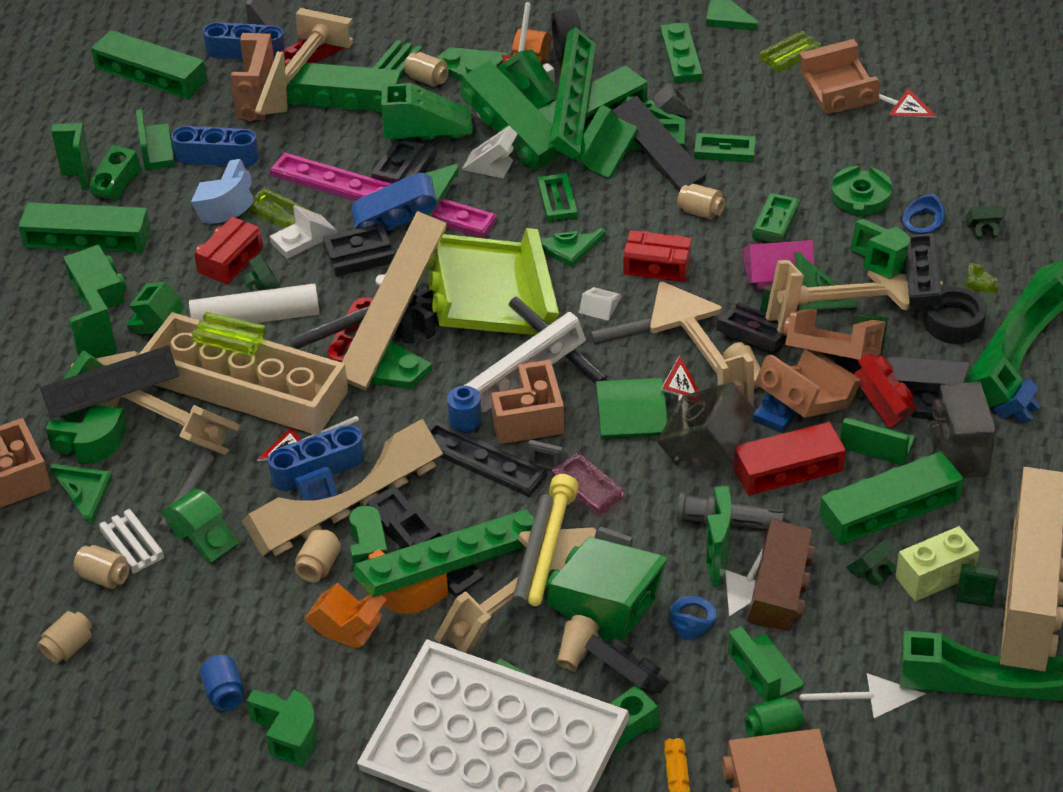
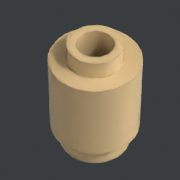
[404,52,448,88]
[677,184,725,220]
[295,530,341,583]
[73,545,129,589]
[37,611,92,665]

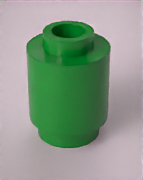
[744,697,804,737]

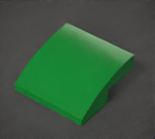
[596,378,668,439]
[705,486,731,587]

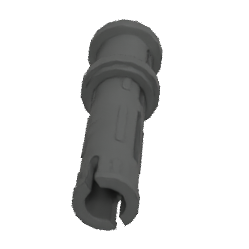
[676,491,784,529]

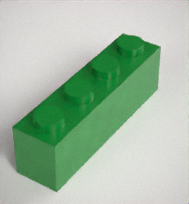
[91,30,207,100]
[460,60,562,171]
[286,61,401,112]
[538,65,648,135]
[18,202,151,253]
[819,451,964,546]

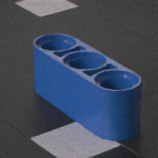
[203,22,285,60]
[171,126,259,166]
[351,173,437,232]
[268,425,364,491]

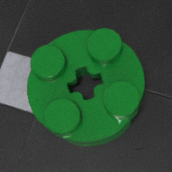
[831,166,892,217]

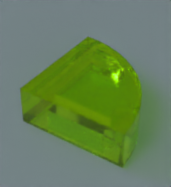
[965,262,998,293]

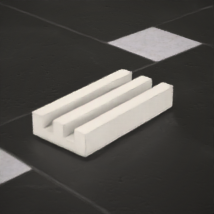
[99,509,164,574]

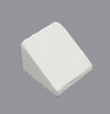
[579,287,622,320]

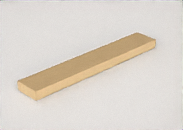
[342,211,446,391]

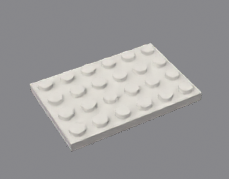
[357,639,630,792]

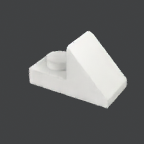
[462,126,517,178]
[270,205,338,259]

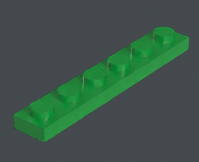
[550,27,596,160]
[353,509,534,597]

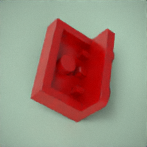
[853,353,918,428]

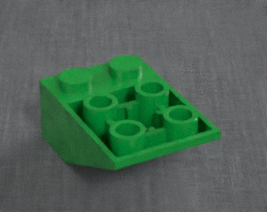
[381,83,472,141]

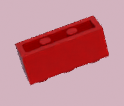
[733,422,846,496]

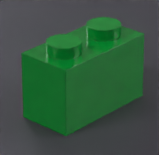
[63,245,127,310]

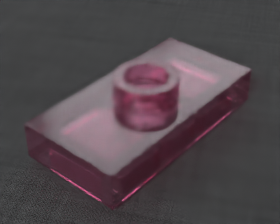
[553,452,624,515]

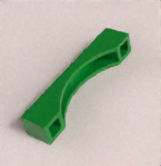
[965,259,1063,409]
[899,631,1063,701]

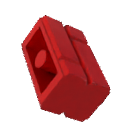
[194,217,263,285]
[623,230,692,282]

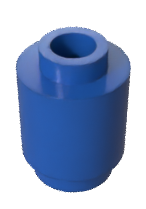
[447,386,482,433]
[199,655,245,711]

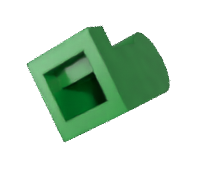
[90,145,142,201]
[349,506,388,570]
[610,685,660,754]

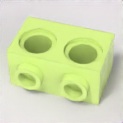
[895,526,980,602]

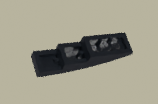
[366,485,484,597]

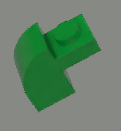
[849,219,910,279]
[126,281,186,334]
[46,405,127,464]
[160,489,239,563]
[246,689,317,767]

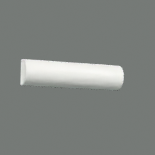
[189,283,319,327]
[464,312,586,412]

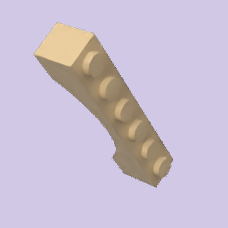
[242,419,443,557]

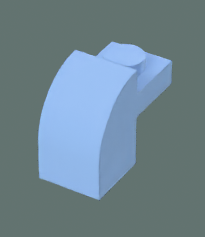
[191,159,254,224]

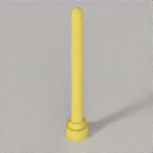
[528,474,578,606]

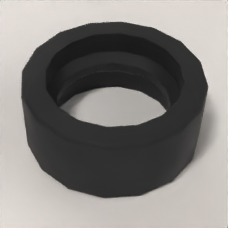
[551,8,582,65]
[923,286,987,344]

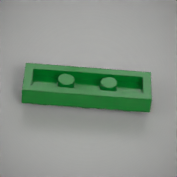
[660,23,703,83]

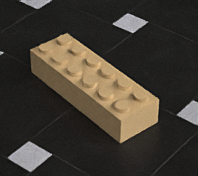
[140,312,348,435]
[1000,467,1063,671]

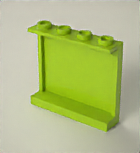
[426,228,559,335]

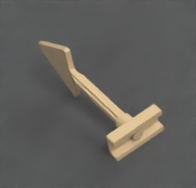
[255,8,353,115]
[765,260,943,333]
[650,282,754,420]
[71,351,240,455]
[434,528,596,654]

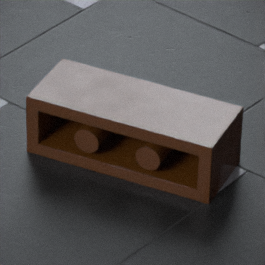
[747,519,816,631]

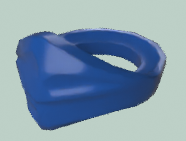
[902,194,945,234]
[669,596,717,640]

